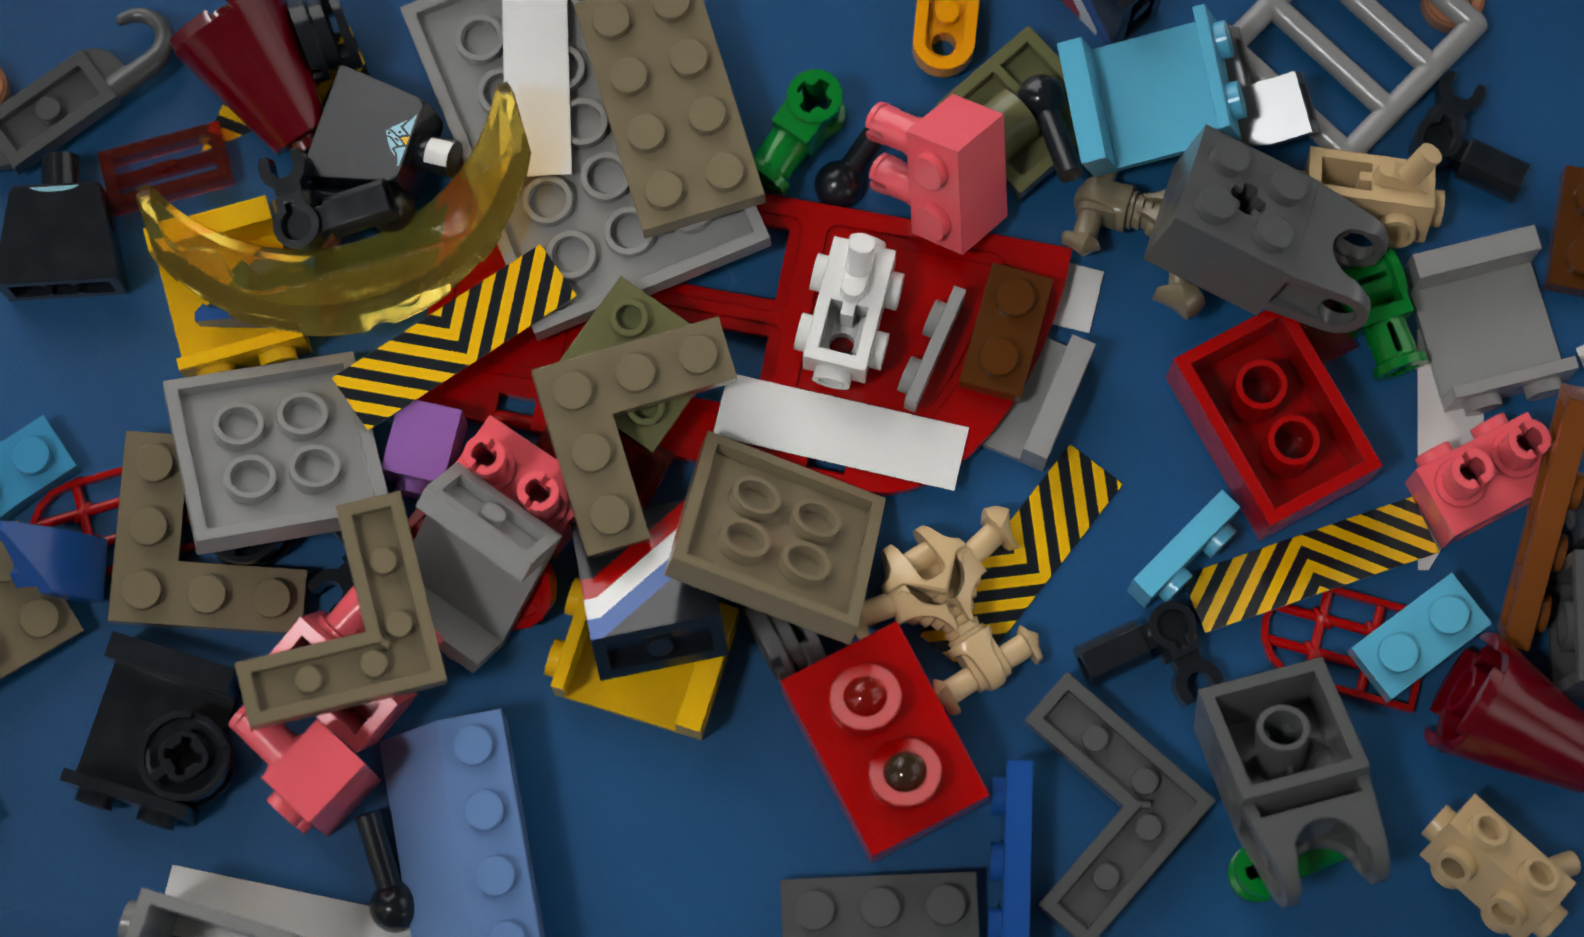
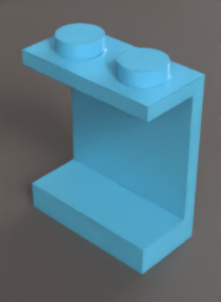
[1057,4,1247,177]

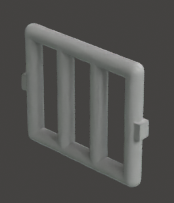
[1233,0,1487,154]

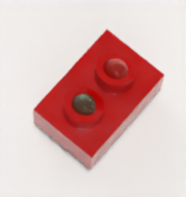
[780,621,990,864]

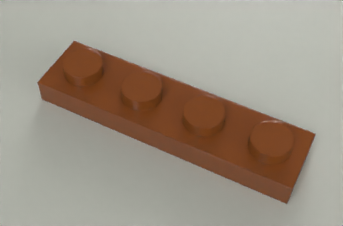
[1497,383,1584,651]

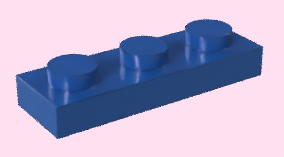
[987,760,1033,937]

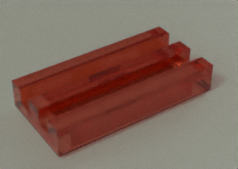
[97,121,236,216]

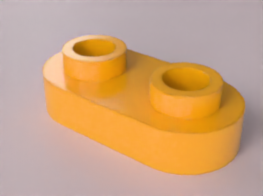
[912,0,979,78]

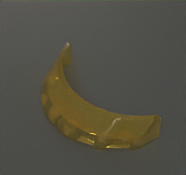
[137,82,531,336]

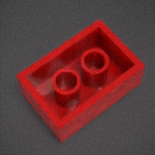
[1165,310,1383,541]

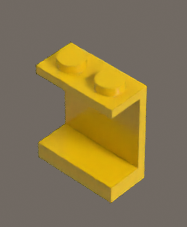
[143,195,312,378]
[544,577,740,741]

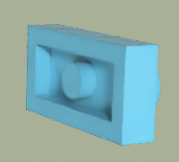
[1127,490,1240,608]
[1347,572,1492,703]

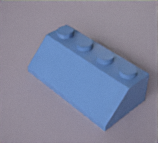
[379,709,545,937]

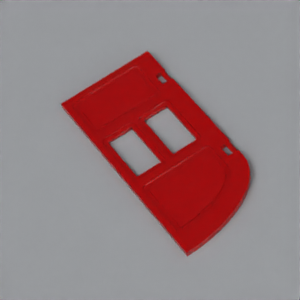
[416,160,1073,496]

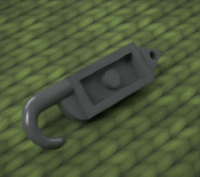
[0,7,174,175]

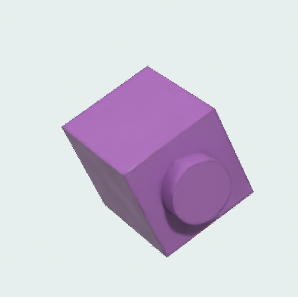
[381,400,468,500]

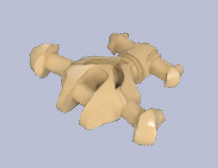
[855,505,1044,715]

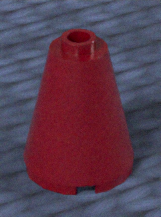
[169,0,325,156]
[1424,632,1584,793]

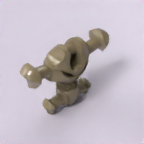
[1061,171,1206,321]

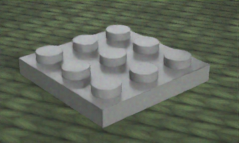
[163,351,388,555]

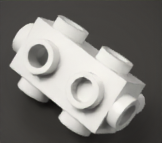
[794,233,905,390]

